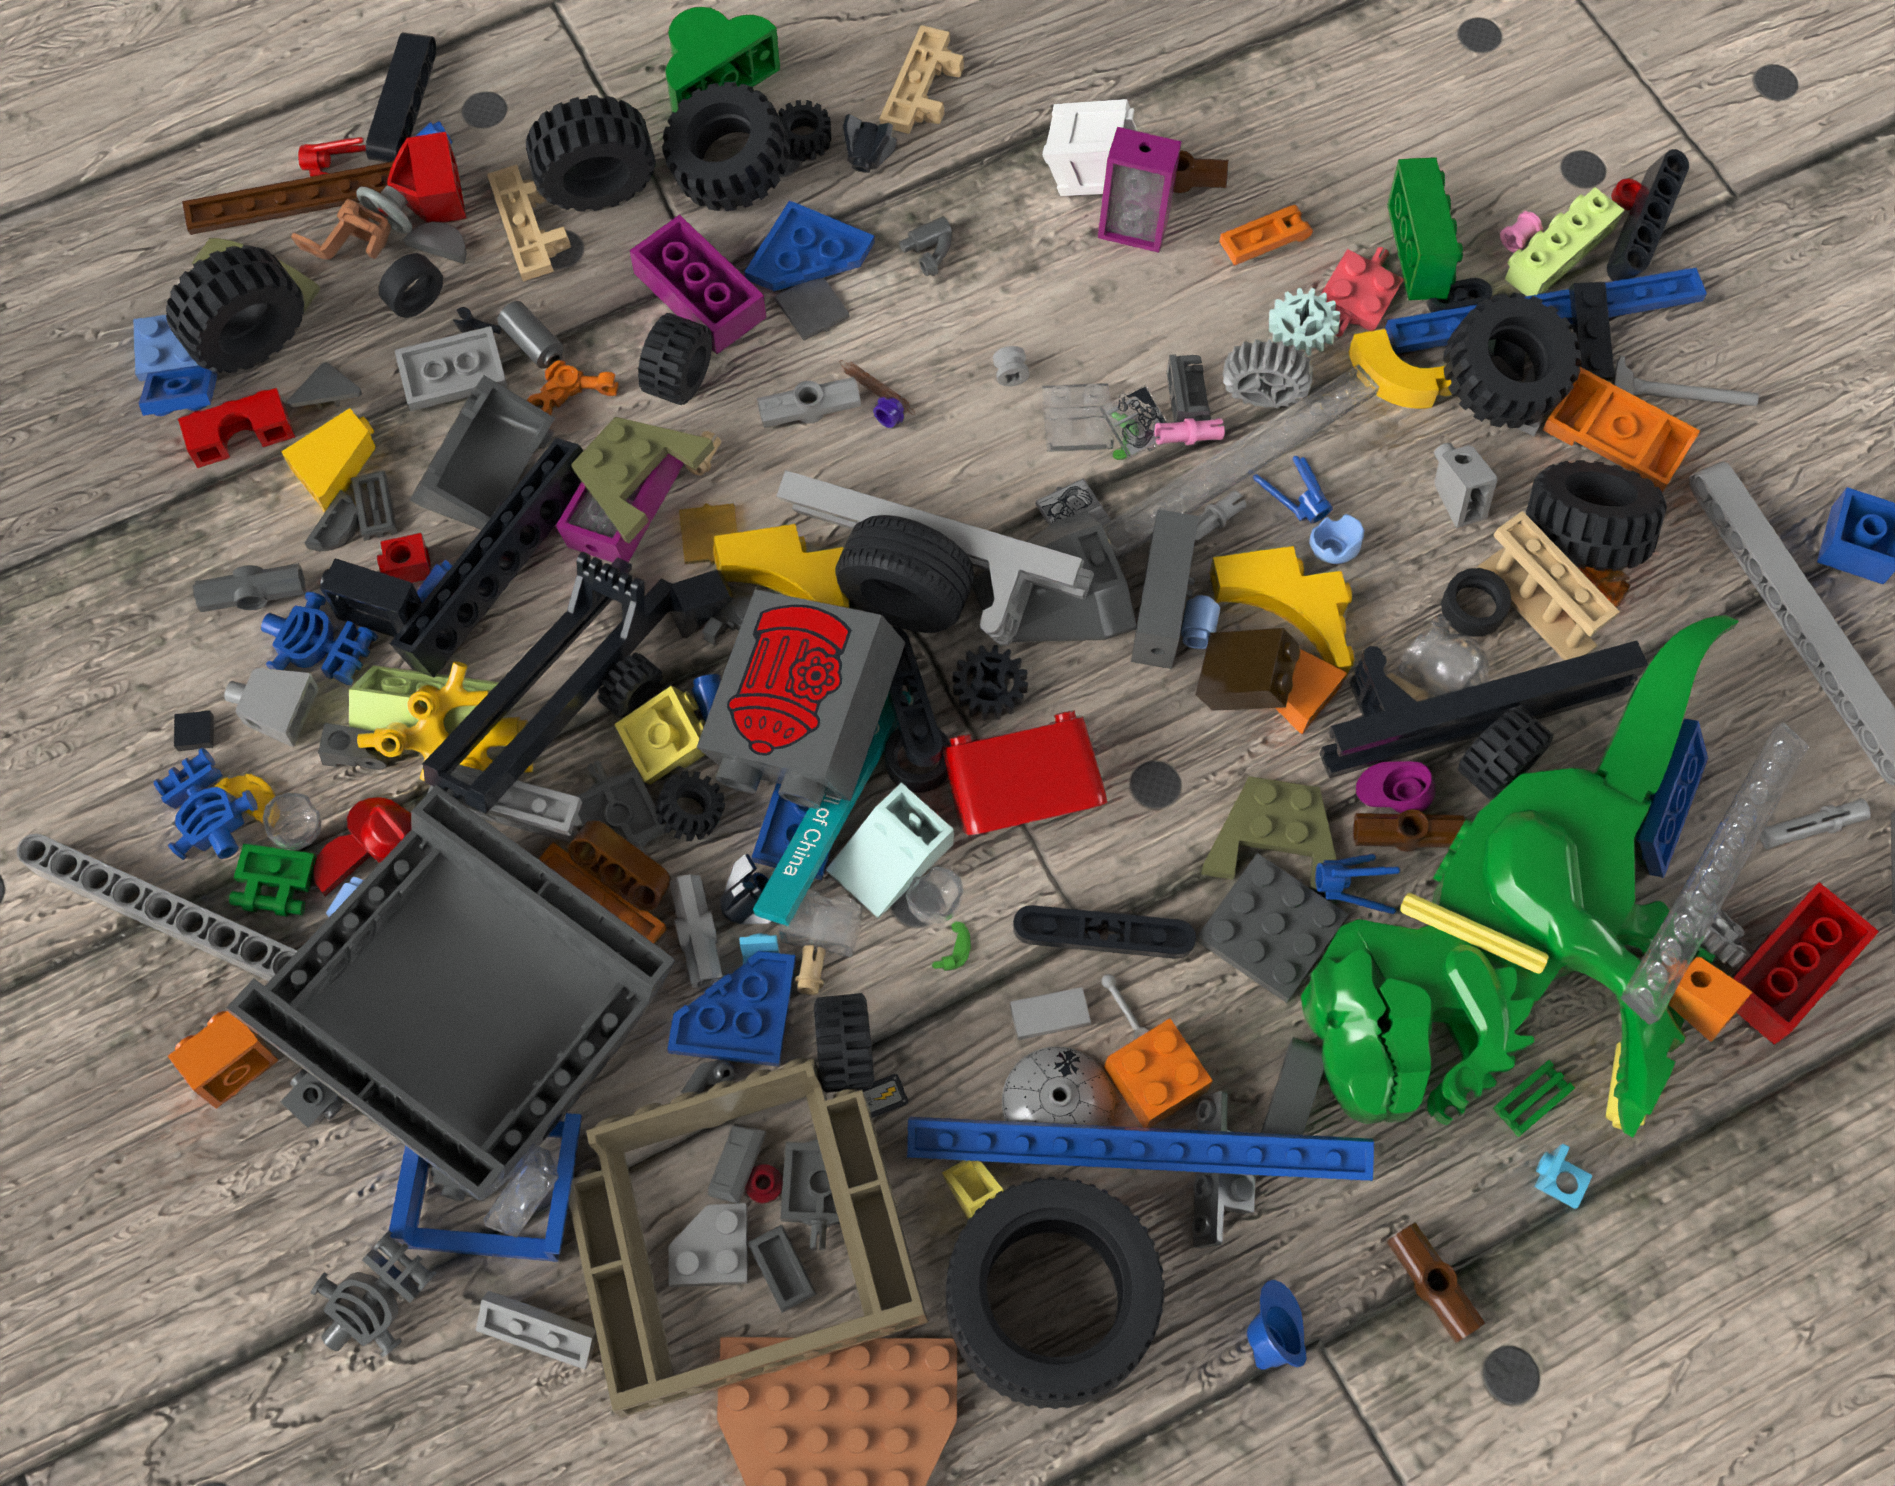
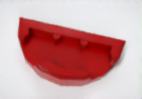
[314,834,371,897]

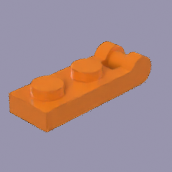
[1219,205,1313,265]

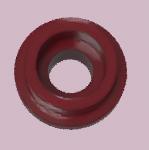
[745,1164,783,1204]

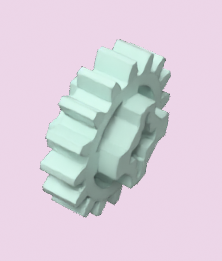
[1269,288,1340,356]

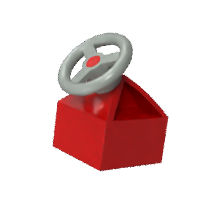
[356,132,467,234]

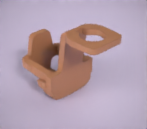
[291,199,391,260]

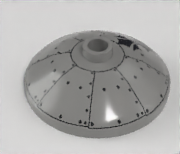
[1002,1047,1115,1126]

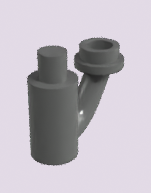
[899,216,952,276]

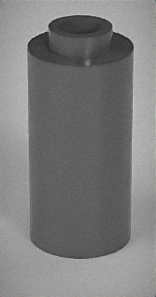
[497,301,564,369]

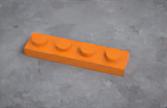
[538,842,667,944]

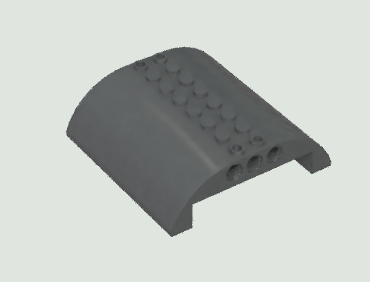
[226,785,675,1201]

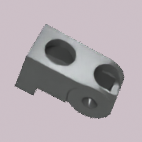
[318,723,392,770]

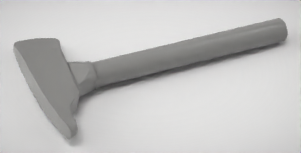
[1612,355,1759,406]

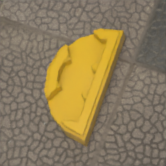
[212,774,278,829]

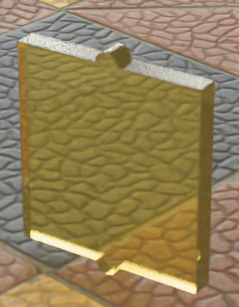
[679,503,738,565]

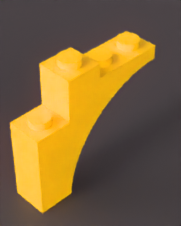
[713,524,849,608]
[1209,546,1354,680]

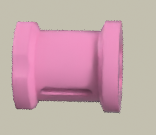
[1500,211,1543,253]

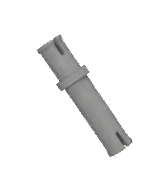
[1759,798,1871,849]

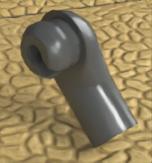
[681,1060,735,1094]

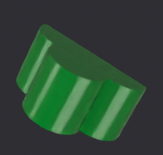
[666,7,780,113]

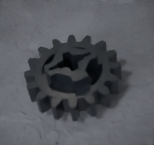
[952,645,1028,720]

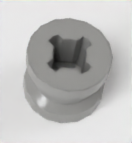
[993,346,1029,387]

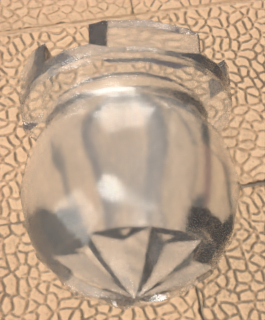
[1397,614,1489,697]

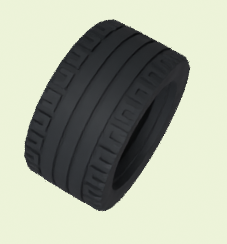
[946,1177,1165,1409]

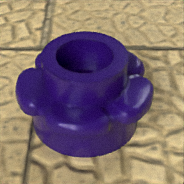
[873,397,904,428]

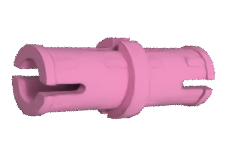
[1154,418,1225,445]

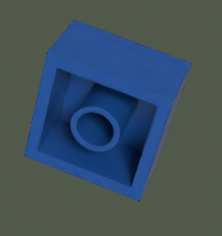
[1817,487,1895,585]

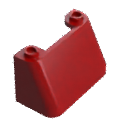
[942,710,1108,835]

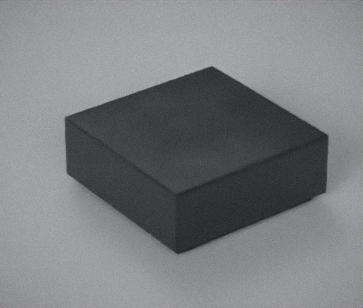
[174,710,214,751]

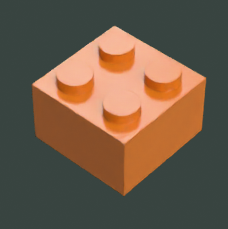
[168,1011,279,1109]
[1104,1018,1213,1128]

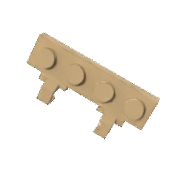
[879,25,964,134]
[487,164,571,282]

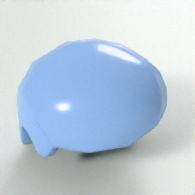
[1309,514,1365,564]

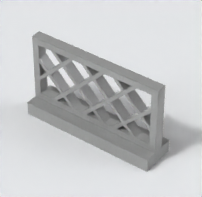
[428,764,583,843]

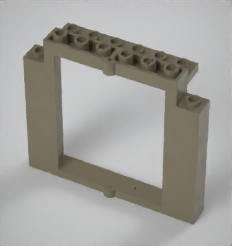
[569,1058,929,1418]

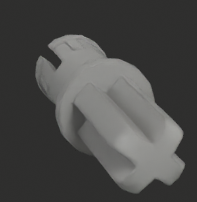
[1195,490,1246,541]

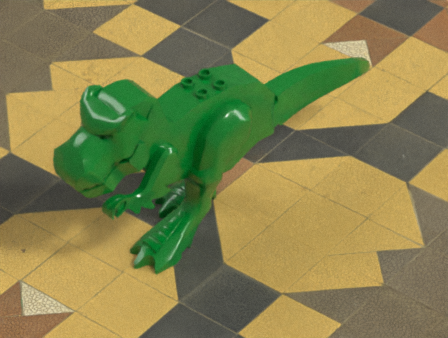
[1301,615,1739,1138]

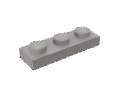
[476,1291,597,1370]

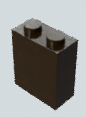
[1195,628,1300,711]

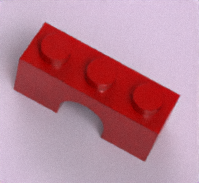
[178,388,295,468]

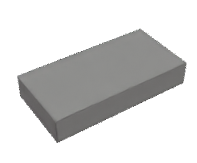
[1010,987,1091,1040]

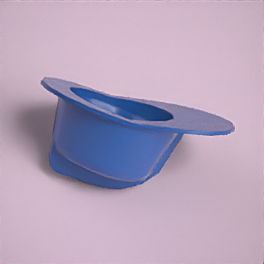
[1247,1280,1307,1370]

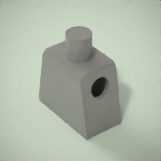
[1434,443,1498,528]
[224,668,319,747]

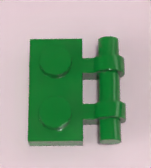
[229,843,317,917]

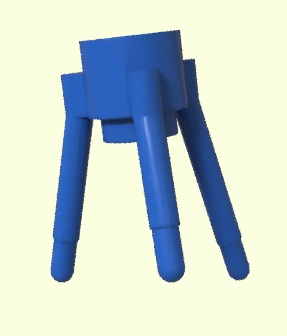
[1253,456,1333,524]
[1315,854,1401,914]

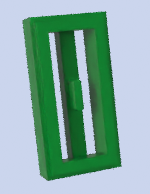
[1492,1060,1575,1137]

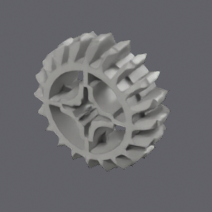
[1223,339,1314,409]

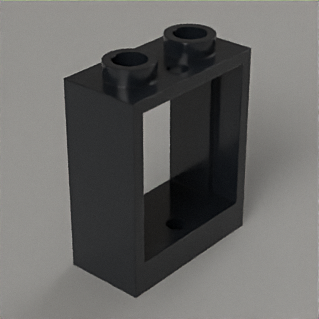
[320,558,422,638]

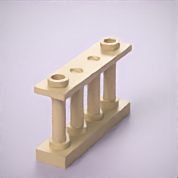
[1477,511,1620,660]

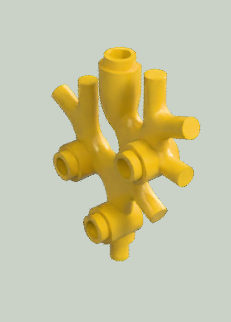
[357,661,533,781]

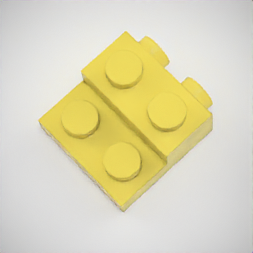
[614,686,706,785]

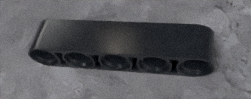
[366,32,436,162]
[1606,149,1689,282]

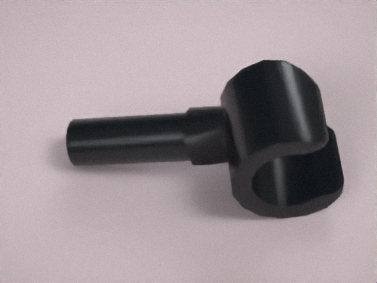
[453,307,502,334]

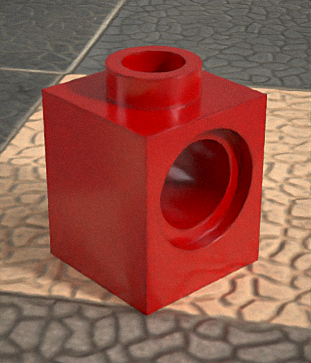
[377,533,432,583]

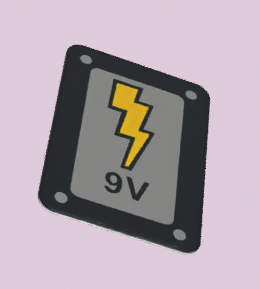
[855,1074,908,1118]

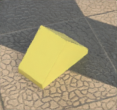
[942,1160,1004,1220]

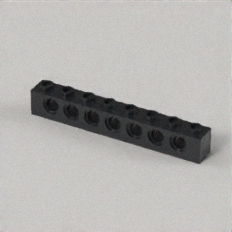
[390,438,583,678]

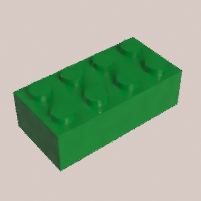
[1387,157,1463,300]

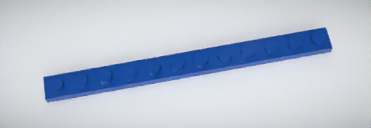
[907,1117,1374,1181]

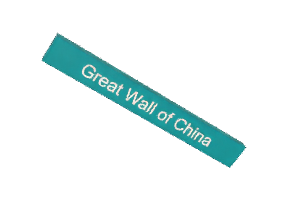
[753,691,911,926]

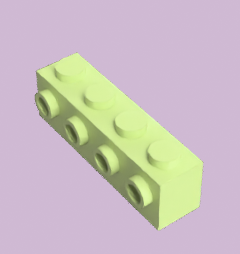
[1505,187,1624,296]

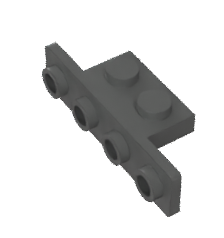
[1192,1091,1255,1249]

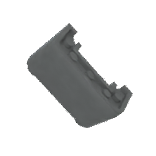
[410,375,555,530]

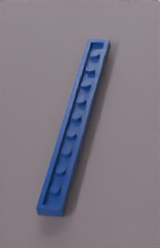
[1385,268,1707,354]

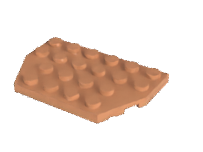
[717,1337,957,1486]

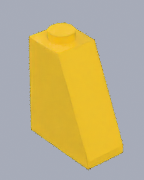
[281,408,376,512]

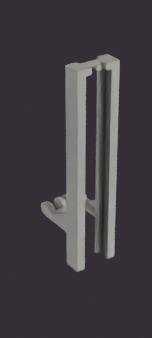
[776,470,1094,647]

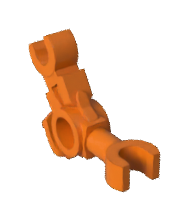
[526,360,619,415]

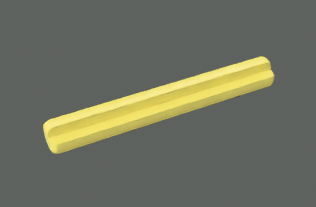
[1400,893,1549,974]

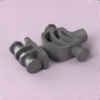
[311,1230,437,1357]

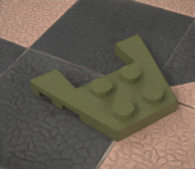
[571,417,715,544]
[1201,776,1343,895]

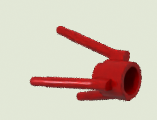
[298,137,366,177]

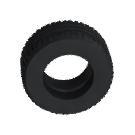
[835,515,975,633]

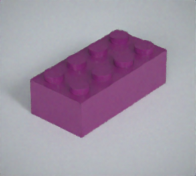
[629,214,766,354]

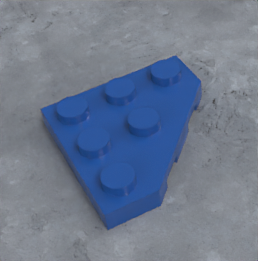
[744,200,875,291]
[667,951,796,1067]

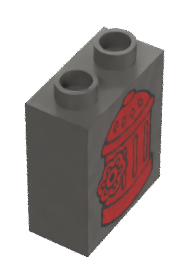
[697,589,905,809]

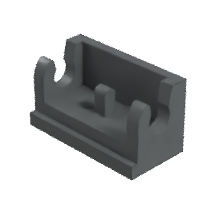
[1166,354,1211,423]

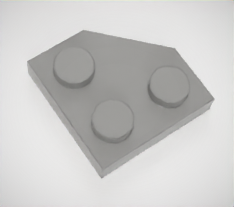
[669,1203,748,1287]

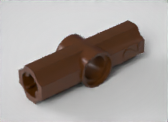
[1173,150,1229,193]
[1353,809,1465,852]
[1387,1222,1486,1343]

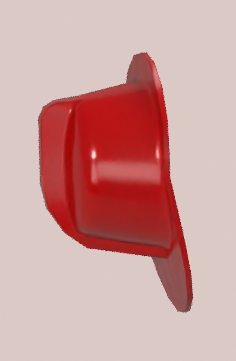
[347,797,412,863]

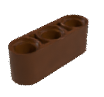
[568,820,671,911]

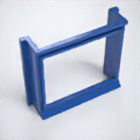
[389,1113,582,1262]

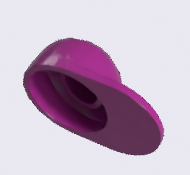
[1356,761,1436,814]

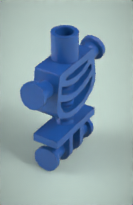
[261,592,378,685]
[153,748,258,860]

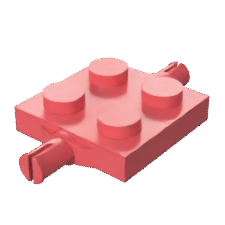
[1320,247,1404,337]

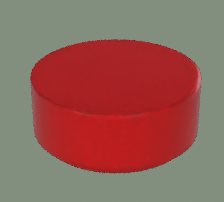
[1611,178,1642,211]

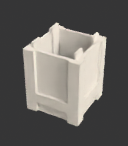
[1042,99,1137,196]

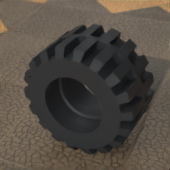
[638,313,712,405]
[1458,705,1553,800]
[814,993,875,1093]

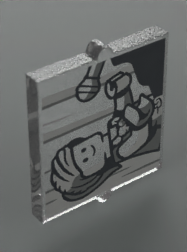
[1100,385,1168,459]

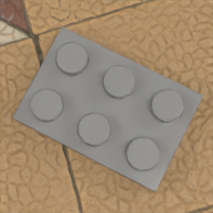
[394,326,508,411]

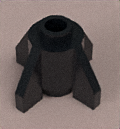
[843,114,897,173]
[720,854,774,924]

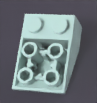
[826,783,954,919]

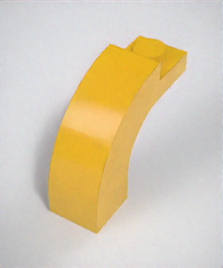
[1348,329,1452,409]

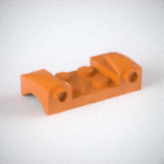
[1543,367,1700,493]

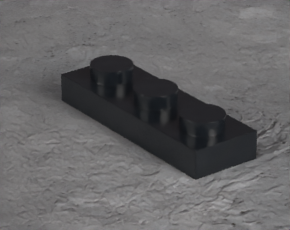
[1569,282,1615,381]

